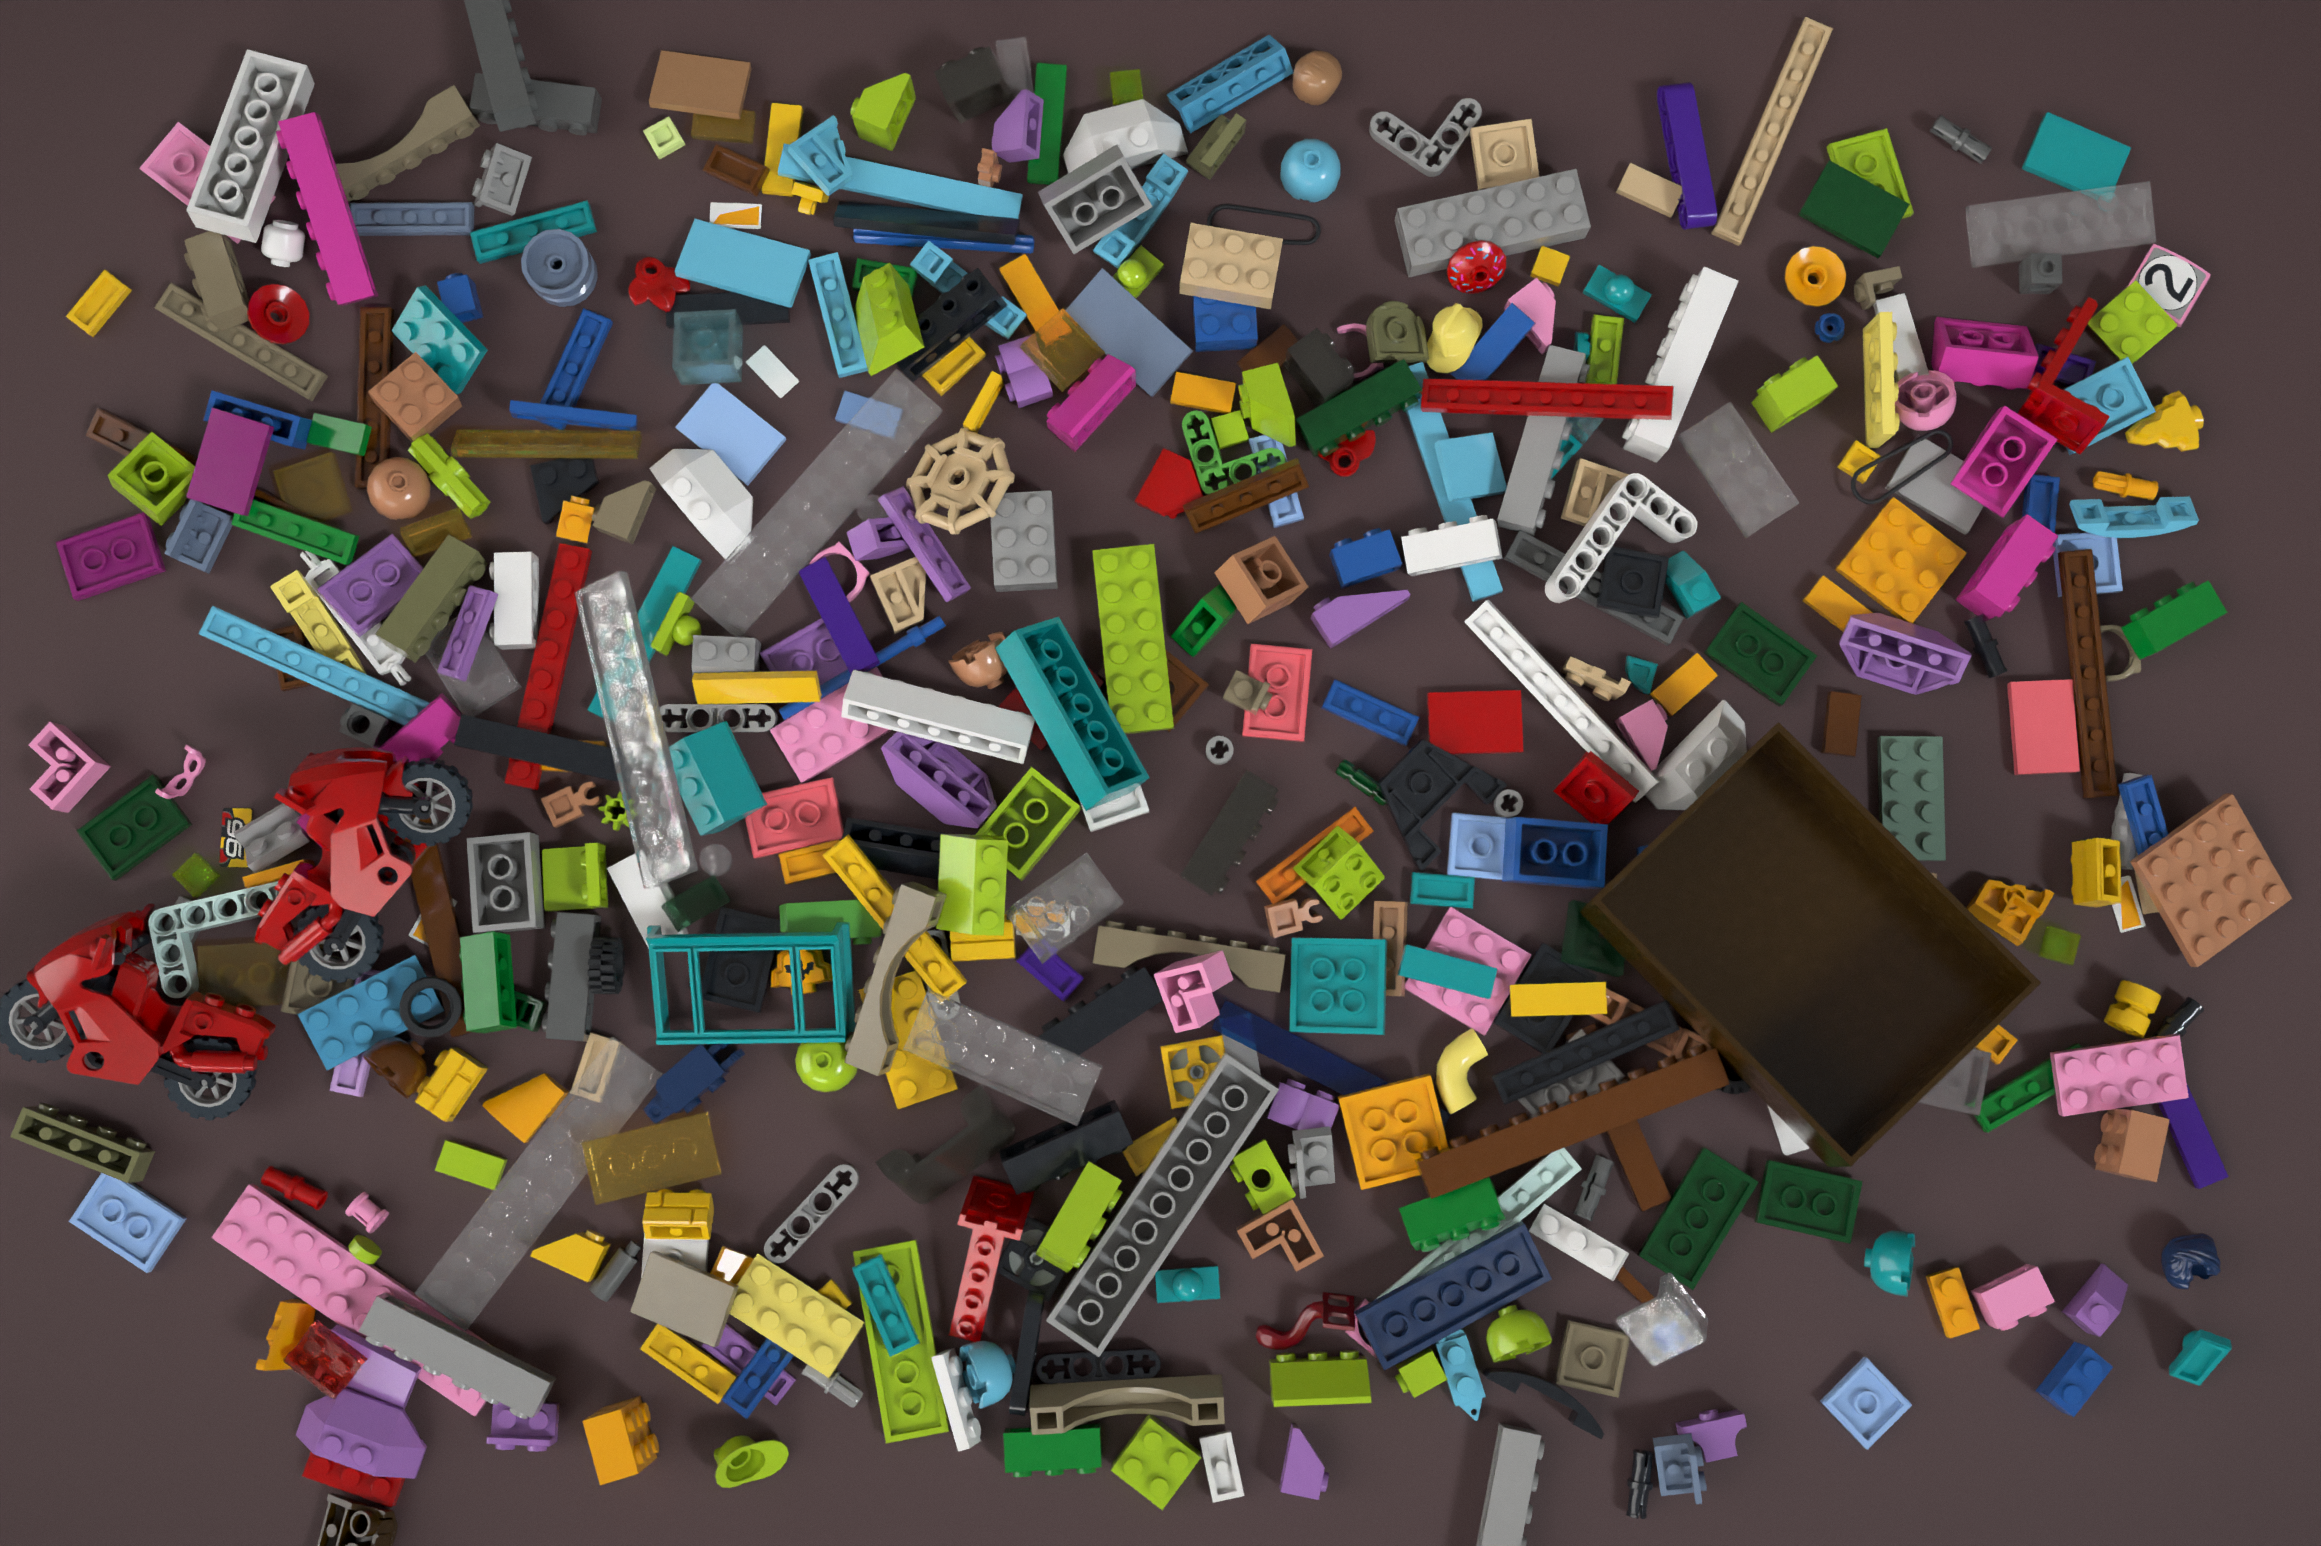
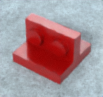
[1553,751,1639,825]

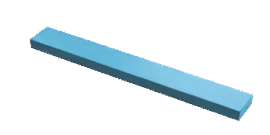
[777,143,1023,219]
[1406,362,1503,602]
[199,606,430,725]

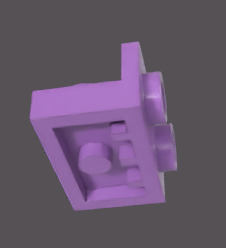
[486,1402,560,1452]

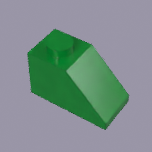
[1171,584,1238,657]

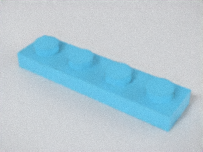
[808,252,868,378]

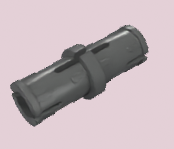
[1929,115,1992,164]
[1573,1155,1615,1221]

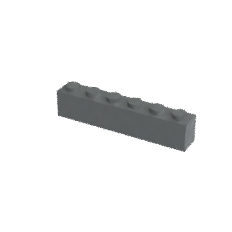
[464,0,539,132]

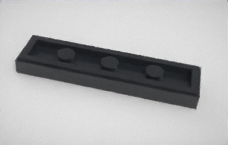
[666,293,790,329]

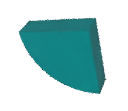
[1574,332,1590,360]
[1625,656,1658,695]

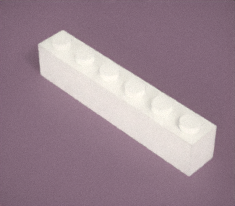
[841,670,1035,764]

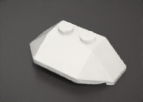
[1063,99,1188,173]
[649,449,753,562]
[1645,700,1747,810]

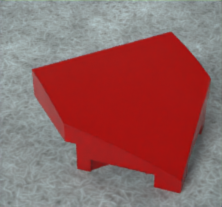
[1135,448,1204,519]

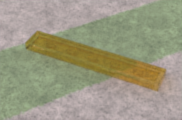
[451,429,642,459]

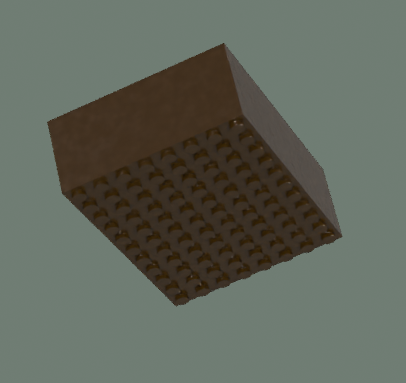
[1579,722,2041,1167]

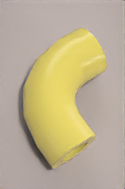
[1436,1028,1488,1114]

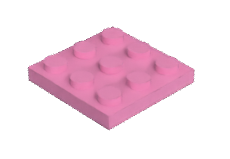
[1405,907,1531,1036]

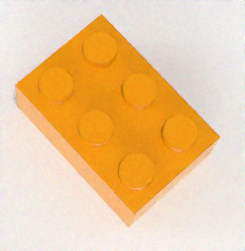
[582,1396,659,1485]

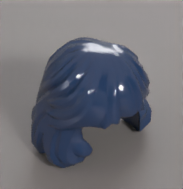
[2161,1233,2221,1290]

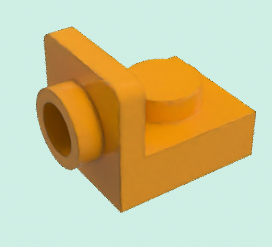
[556,496,595,543]

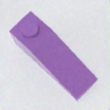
[1311,590,1411,649]

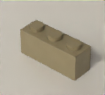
[184,231,250,331]

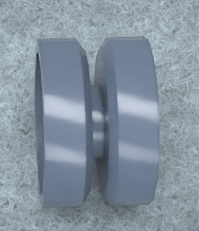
[521,229,598,307]

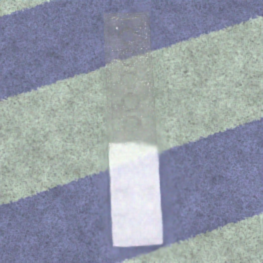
[691,369,943,637]
[574,571,698,889]
[414,1036,663,1331]

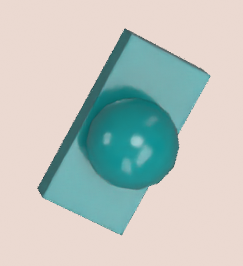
[1583,265,1652,323]
[1155,1265,1221,1303]
[2169,1329,2232,1386]

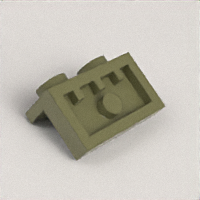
[1186,113,1246,180]

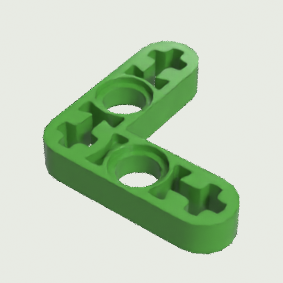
[1182,410,1287,495]

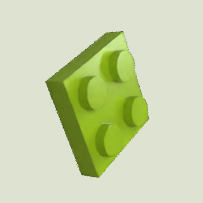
[2087,280,2178,364]

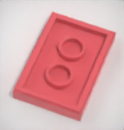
[1242,644,1312,742]
[2007,679,2080,775]
[745,777,844,859]

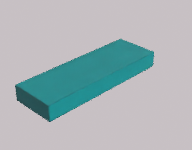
[1397,945,1497,999]
[852,1254,920,1357]

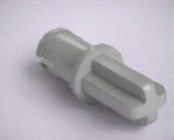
[802,1364,863,1408]

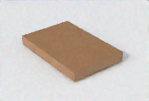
[649,50,752,120]

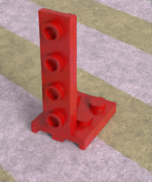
[2017,297,2110,455]
[949,1175,1035,1342]

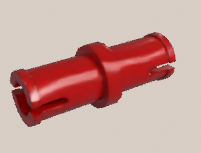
[261,1166,328,1210]

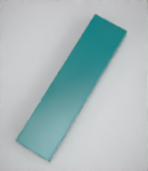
[470,200,597,264]

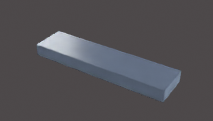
[350,202,474,236]

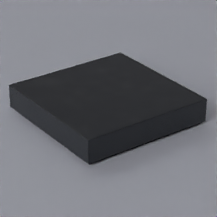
[1596,546,1669,619]

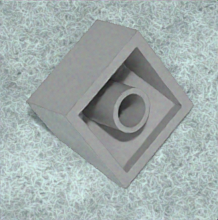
[691,635,762,704]

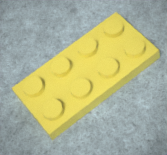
[1863,312,1900,448]
[730,1254,865,1378]

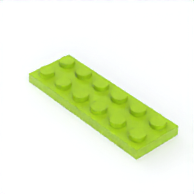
[1092,544,1174,734]
[853,1239,950,1443]

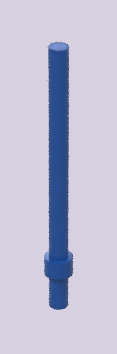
[779,616,946,720]

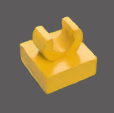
[792,182,829,215]

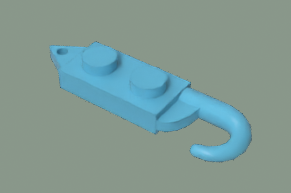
[1435,1329,1486,1421]

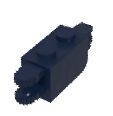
[643,1044,745,1124]

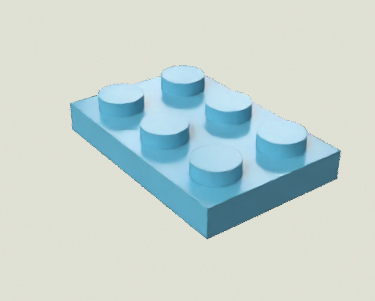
[2063,357,2156,455]

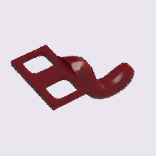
[1256,1292,1355,1350]

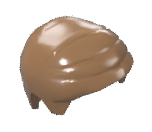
[1293,50,1342,105]

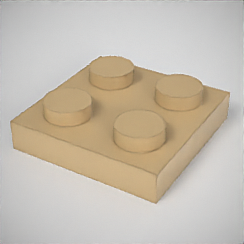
[1470,119,1540,190]

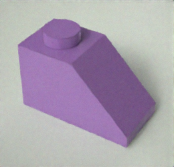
[992,89,1044,163]
[847,517,910,561]
[2062,1263,2128,1337]
[1279,1423,1329,1500]

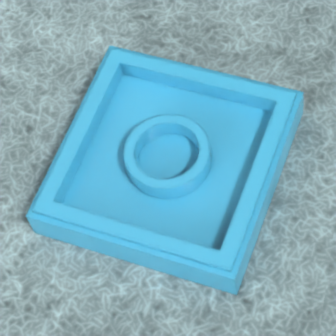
[1434,432,1507,502]

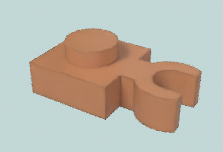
[977,148,1002,188]
[541,782,603,828]
[1264,898,1323,938]

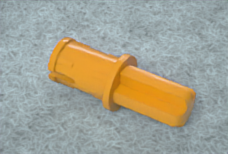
[2092,471,2158,501]

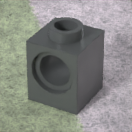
[2019,253,2063,294]
[339,703,395,749]

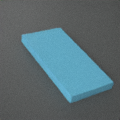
[674,219,811,308]

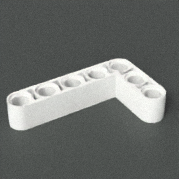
[1545,473,1697,603]

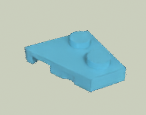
[788,115,853,196]

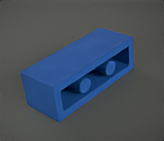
[203,390,312,450]

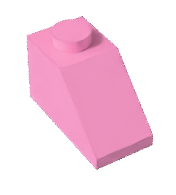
[1504,277,1556,355]
[1615,699,1668,771]

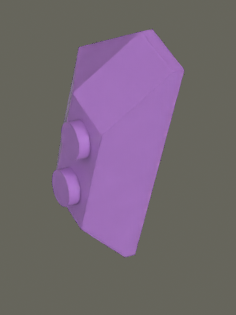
[1839,613,1972,695]
[881,732,997,828]
[296,1388,427,1479]

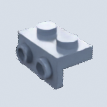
[165,499,233,574]
[1653,1433,1707,1504]

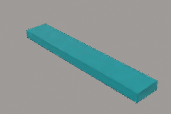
[588,546,702,725]

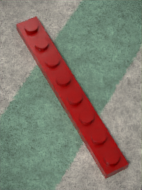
[1421,379,1674,420]
[504,543,592,790]

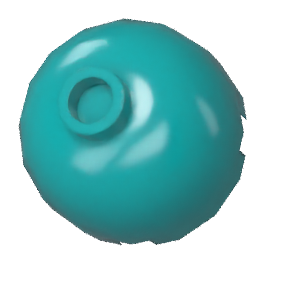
[1864,1231,1915,1297]

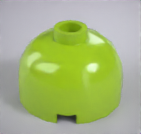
[795,1037,858,1092]
[1486,1305,1552,1363]

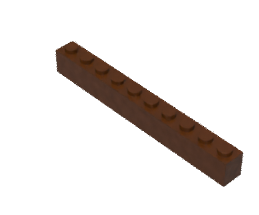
[1415,1044,1730,1199]

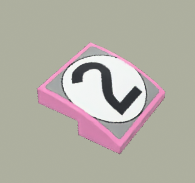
[2128,244,2211,327]

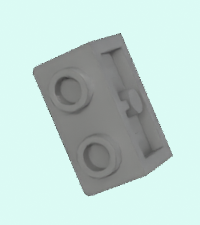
[471,143,532,216]
[234,803,310,873]
[1288,1126,1335,1199]

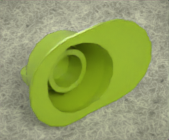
[714,1435,789,1488]

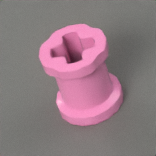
[345,1191,389,1234]

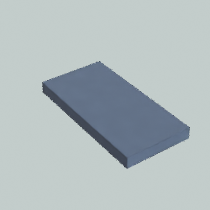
[1062,268,1193,397]

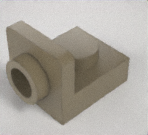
[1854,266,1902,310]
[1223,670,1273,715]

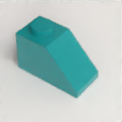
[1665,550,1721,619]

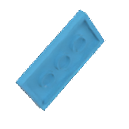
[297,955,445,1070]

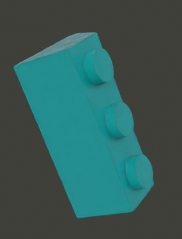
[660,721,767,836]

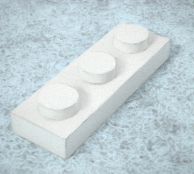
[1529,1204,1629,1281]
[931,1348,981,1451]

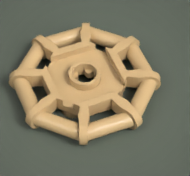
[906,428,1015,535]

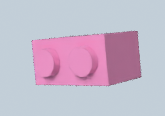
[1971,1264,2055,1331]

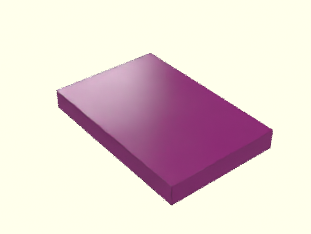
[186,408,274,516]
[56,512,166,601]

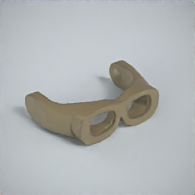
[2100,625,2141,682]

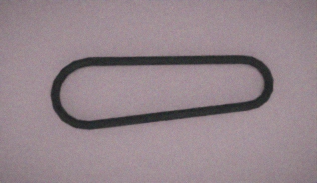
[1207,204,1321,245]
[1851,429,1953,504]

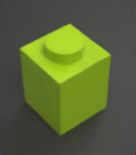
[1395,1347,1448,1398]

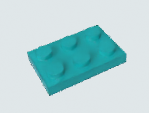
[392,285,488,394]

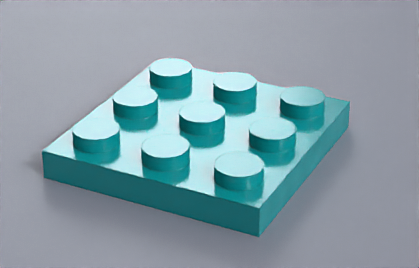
[1289,938,1387,1035]

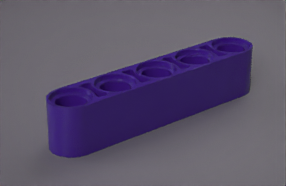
[1657,82,1717,230]

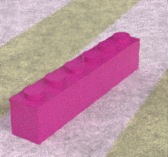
[276,112,378,306]
[296,693,463,848]

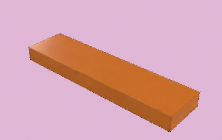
[1256,807,1374,904]

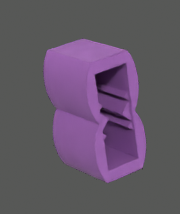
[995,335,1053,408]
[1266,1079,1340,1130]

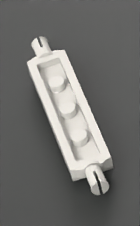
[300,551,411,686]

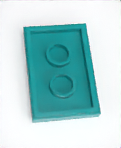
[2021,112,2131,205]

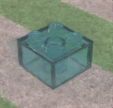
[672,309,743,385]

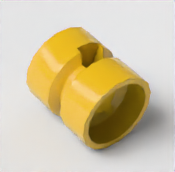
[2104,980,2161,1038]

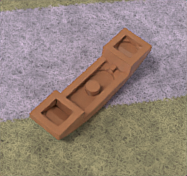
[1589,988,1711,1059]

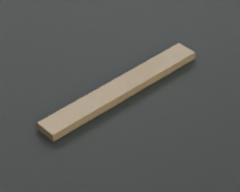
[1711,17,1833,246]

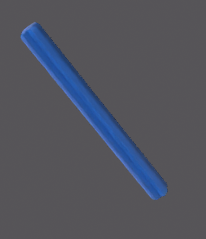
[853,229,1034,254]

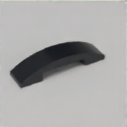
[1483,1368,1604,1439]

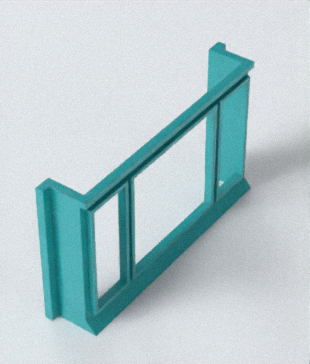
[646,922,856,1045]

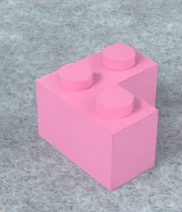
[29,722,111,813]
[1154,950,1234,1033]

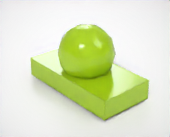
[1113,245,1164,298]
[651,592,701,656]

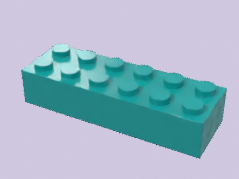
[995,616,1150,811]

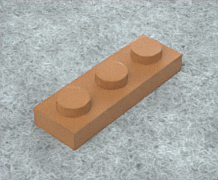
[1373,901,1408,997]

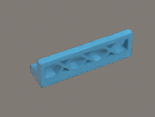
[1166,35,1294,133]

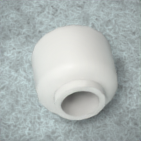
[261,220,305,267]

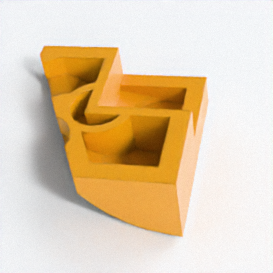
[1967,879,2054,946]
[482,1073,570,1143]
[255,1299,316,1371]

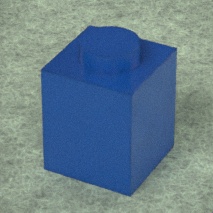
[437,273,483,323]

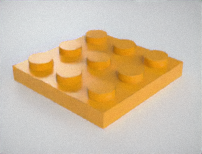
[1835,497,1967,623]
[1338,1073,1448,1190]

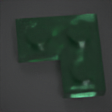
[1561,900,1625,977]

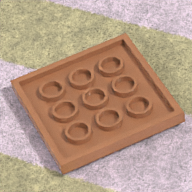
[2130,793,2292,967]

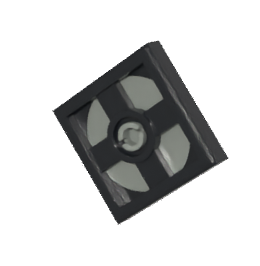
[997,1215,1065,1302]

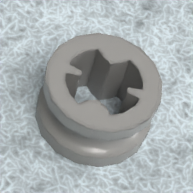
[1206,736,1234,765]
[1493,789,1523,818]

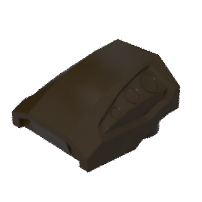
[317,1493,398,1546]

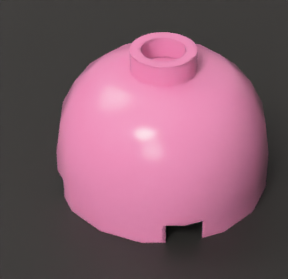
[1895,370,1957,431]

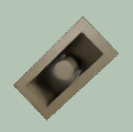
[592,480,656,545]

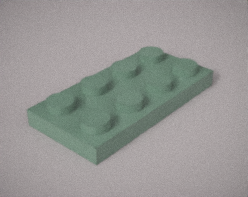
[1877,736,1946,861]

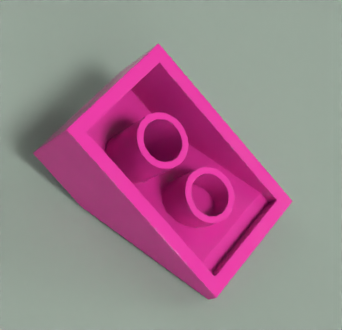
[1950,406,2058,518]

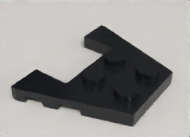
[1377,739,1507,871]

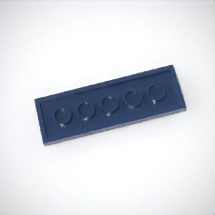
[1354,1221,1552,1370]

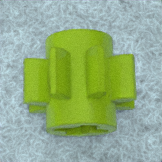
[598,791,640,831]

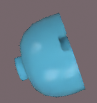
[1280,139,1341,202]
[959,1341,1016,1409]

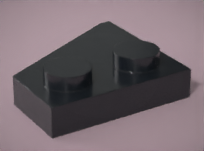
[530,451,599,524]

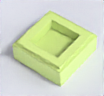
[643,116,685,160]

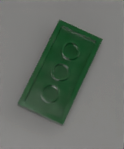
[1637,1147,1759,1290]

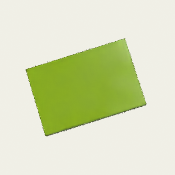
[1827,128,1914,219]

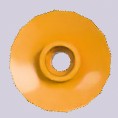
[1785,246,1846,307]

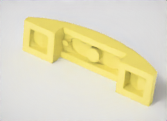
[270,570,367,675]

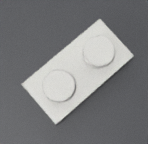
[1199,1430,1244,1503]

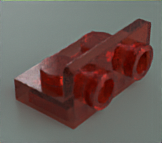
[283,1320,368,1399]

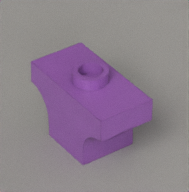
[1675,1409,1747,1463]

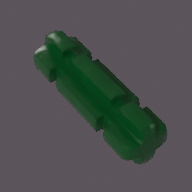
[1336,759,1386,806]

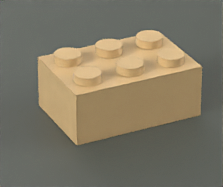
[1179,223,1283,309]

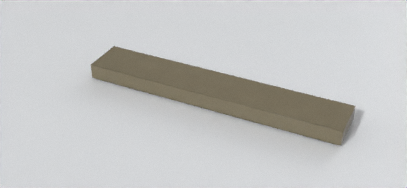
[154,283,328,402]

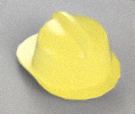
[1427,303,1483,373]

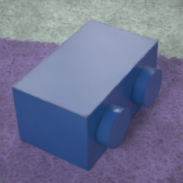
[1329,528,1402,589]
[2036,1342,2113,1417]

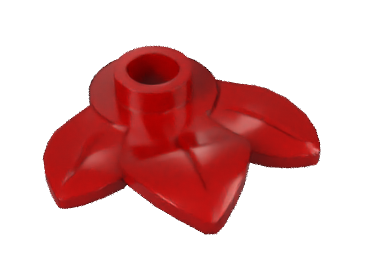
[629,257,690,312]
[1318,430,1376,477]

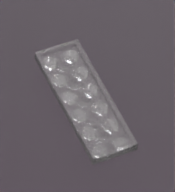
[1965,181,2156,268]
[903,990,1103,1126]

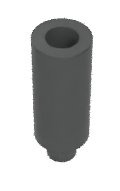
[589,1240,642,1302]

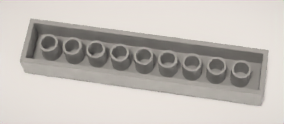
[1046,1051,1279,1357]

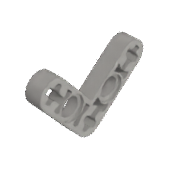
[1369,98,1482,177]

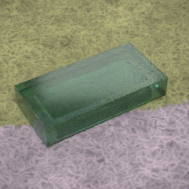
[661,875,731,932]

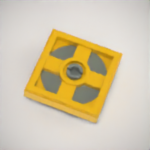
[1160,1035,1225,1109]

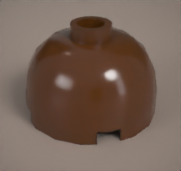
[363,1037,427,1099]

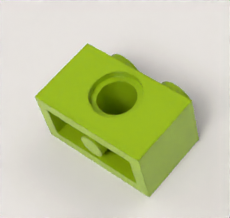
[1229,1139,1296,1214]

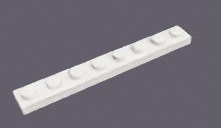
[1464,600,1660,803]

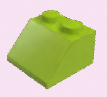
[850,73,916,151]
[1238,363,1296,447]
[107,432,195,526]

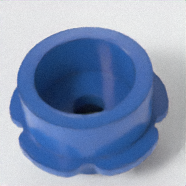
[1814,313,1845,343]

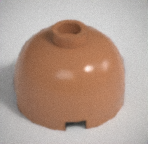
[367,457,431,520]
[949,632,1008,689]

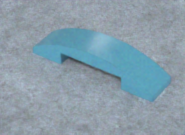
[1093,153,1188,269]
[910,240,1027,340]
[2069,496,2199,538]

